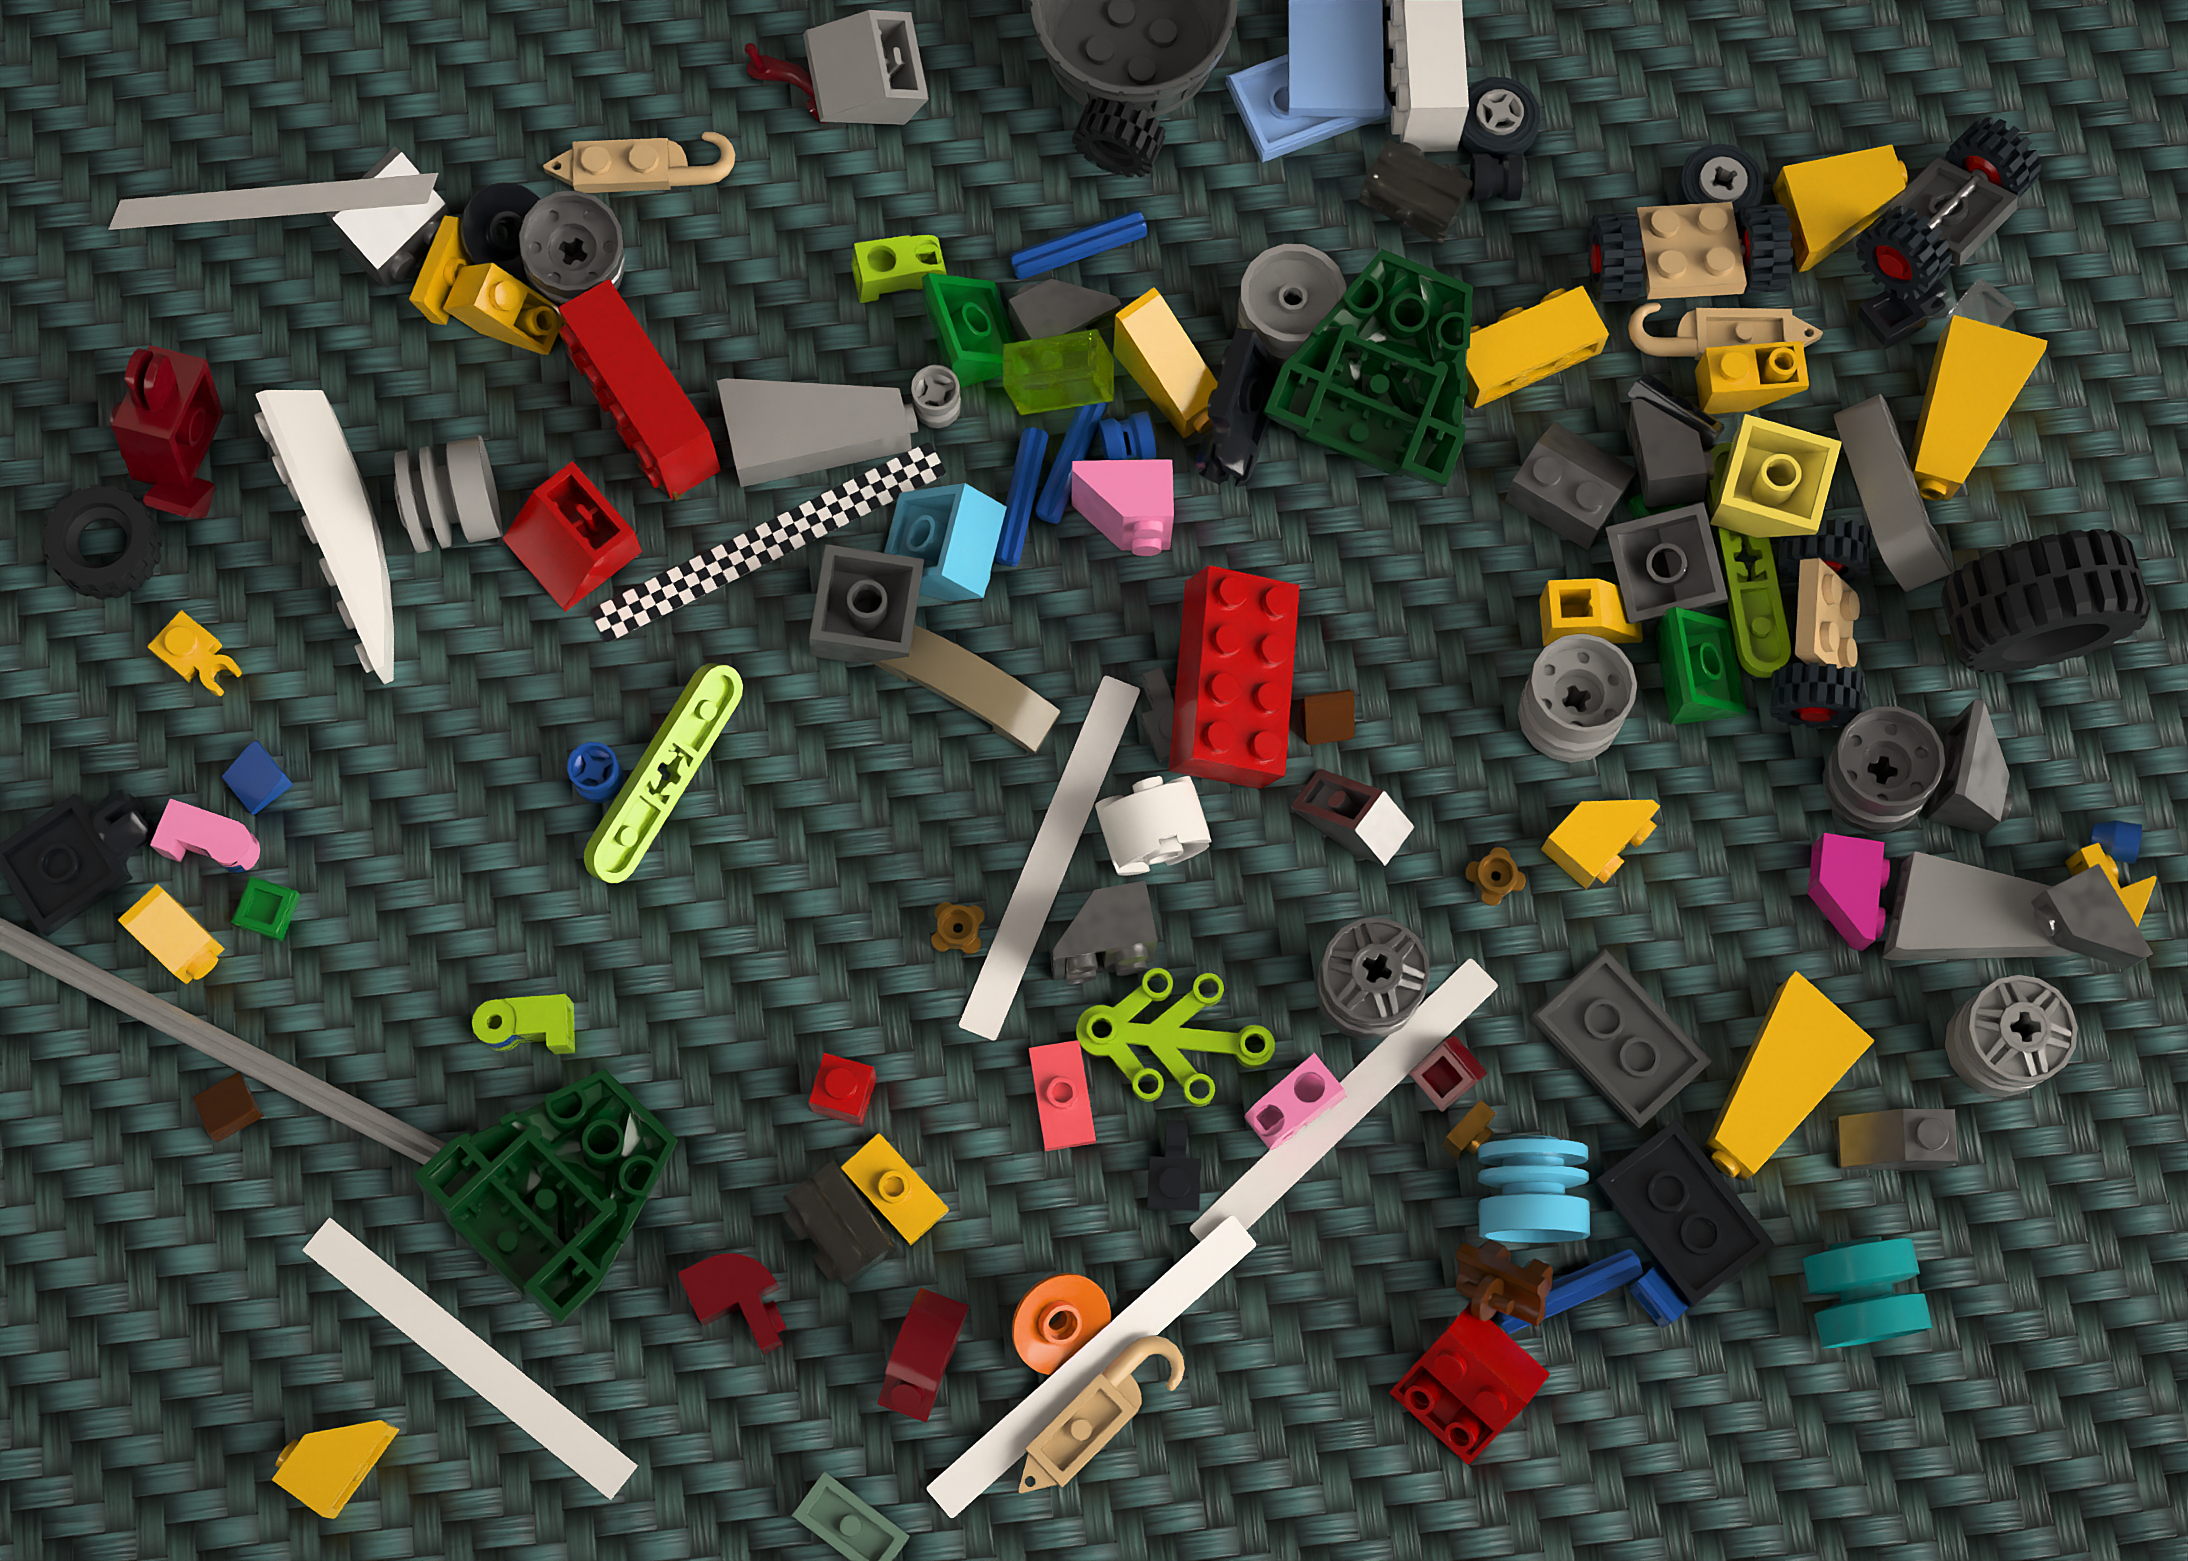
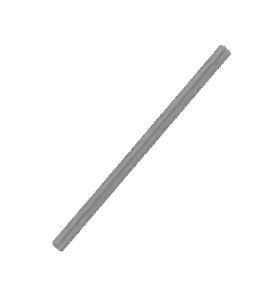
[0,918,447,1165]

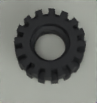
[1072,97,1165,178]

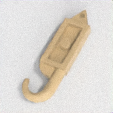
[543,132,735,193]
[1628,302,1823,360]
[1018,1335,1185,1494]

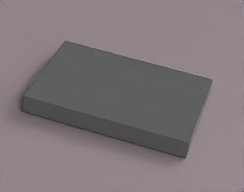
[1530,949,1712,1131]

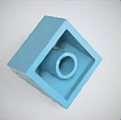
[884,483,1007,601]

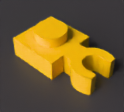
[147,610,242,697]

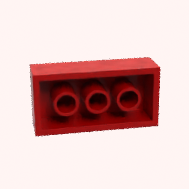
[558,279,721,500]
[1169,565,1300,789]

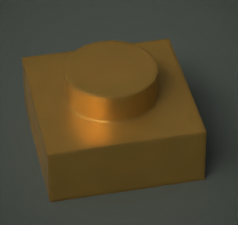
[1442,1099,1496,1160]

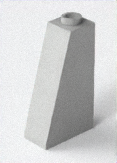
[717,378,918,487]
[1882,851,2075,960]

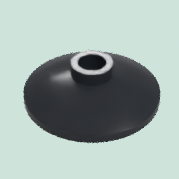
[460,182,541,279]

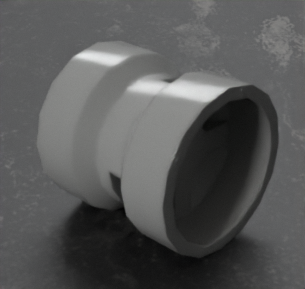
[911,365,961,428]

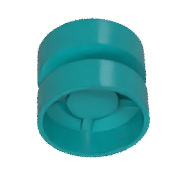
[1802,1236,1933,1349]

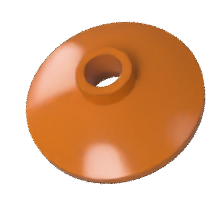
[1012,1273,1111,1375]

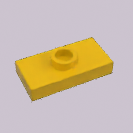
[409,215,472,325]
[840,1133,949,1246]

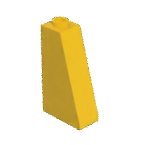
[1908,314,2048,501]
[1705,971,1875,1182]

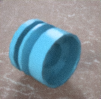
[1478,1135,1590,1243]

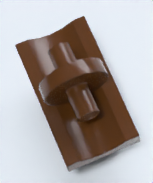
[1456,1239,1553,1327]

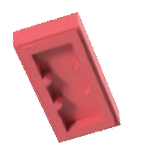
[1029,1040,1096,1151]

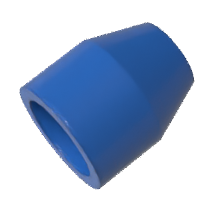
[2089,820,2142,864]

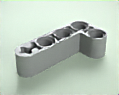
[1834,394,1954,593]

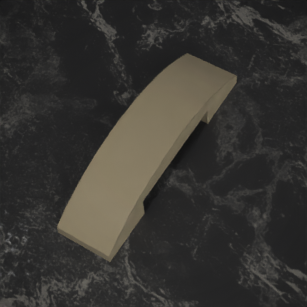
[871,624,1060,755]

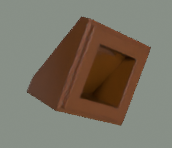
[1300,689,1355,745]
[193,1071,264,1142]

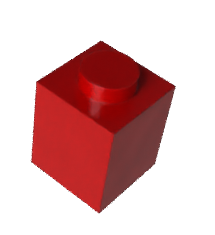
[809,1053,877,1126]

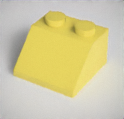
[1709,414,1842,538]

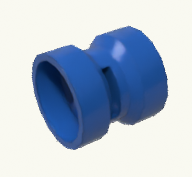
[1098,410,1156,460]
[567,742,624,803]

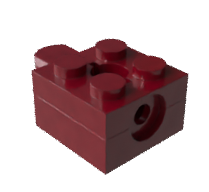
[110,345,224,489]

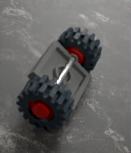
[1856,117,2041,300]

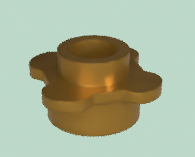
[1465,847,1526,906]
[931,902,985,955]

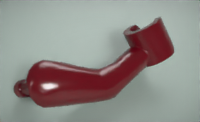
[745,43,826,124]

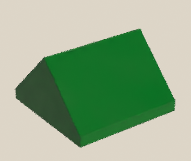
[922,273,1025,388]
[1654,606,1747,725]

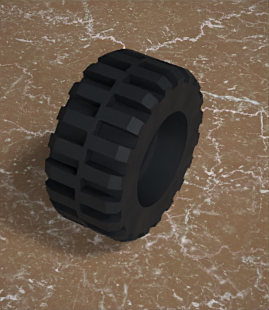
[1941,529,2151,673]

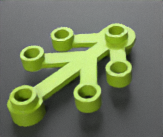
[1076,968,1275,1107]

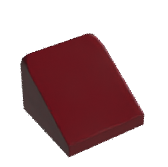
[143,477,215,519]
[1409,1036,1487,1112]

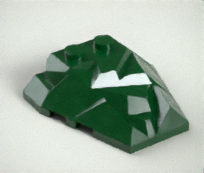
[1263,249,1473,487]
[413,1069,678,1325]

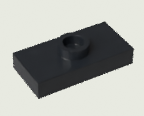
[1627,373,1725,450]

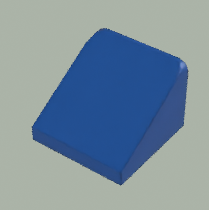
[222,739,293,816]
[1629,1265,1689,1328]

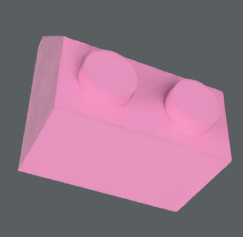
[1071,460,1174,556]

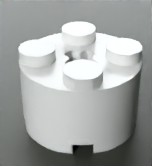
[1095,776,1212,876]

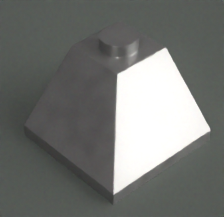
[1927,699,2013,835]

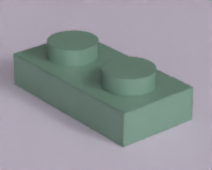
[792,1471,910,1561]

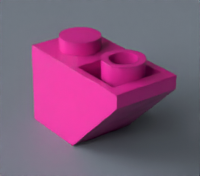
[1808,833,1890,951]

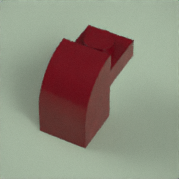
[678,1253,787,1354]
[877,1287,969,1423]

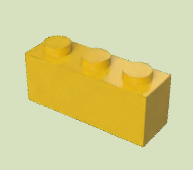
[1465,285,1609,409]

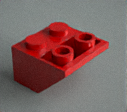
[502,461,642,612]
[1389,1302,1550,1465]

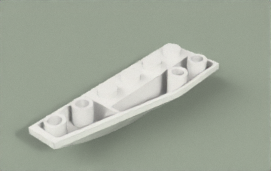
[254,390,394,684]

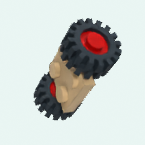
[1587,202,1793,302]
[1770,516,1871,729]

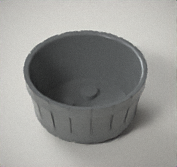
[1030,0,1238,118]

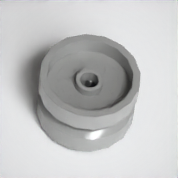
[1237,244,1346,368]

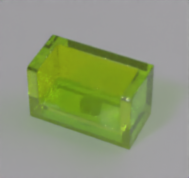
[1003,329,1114,415]

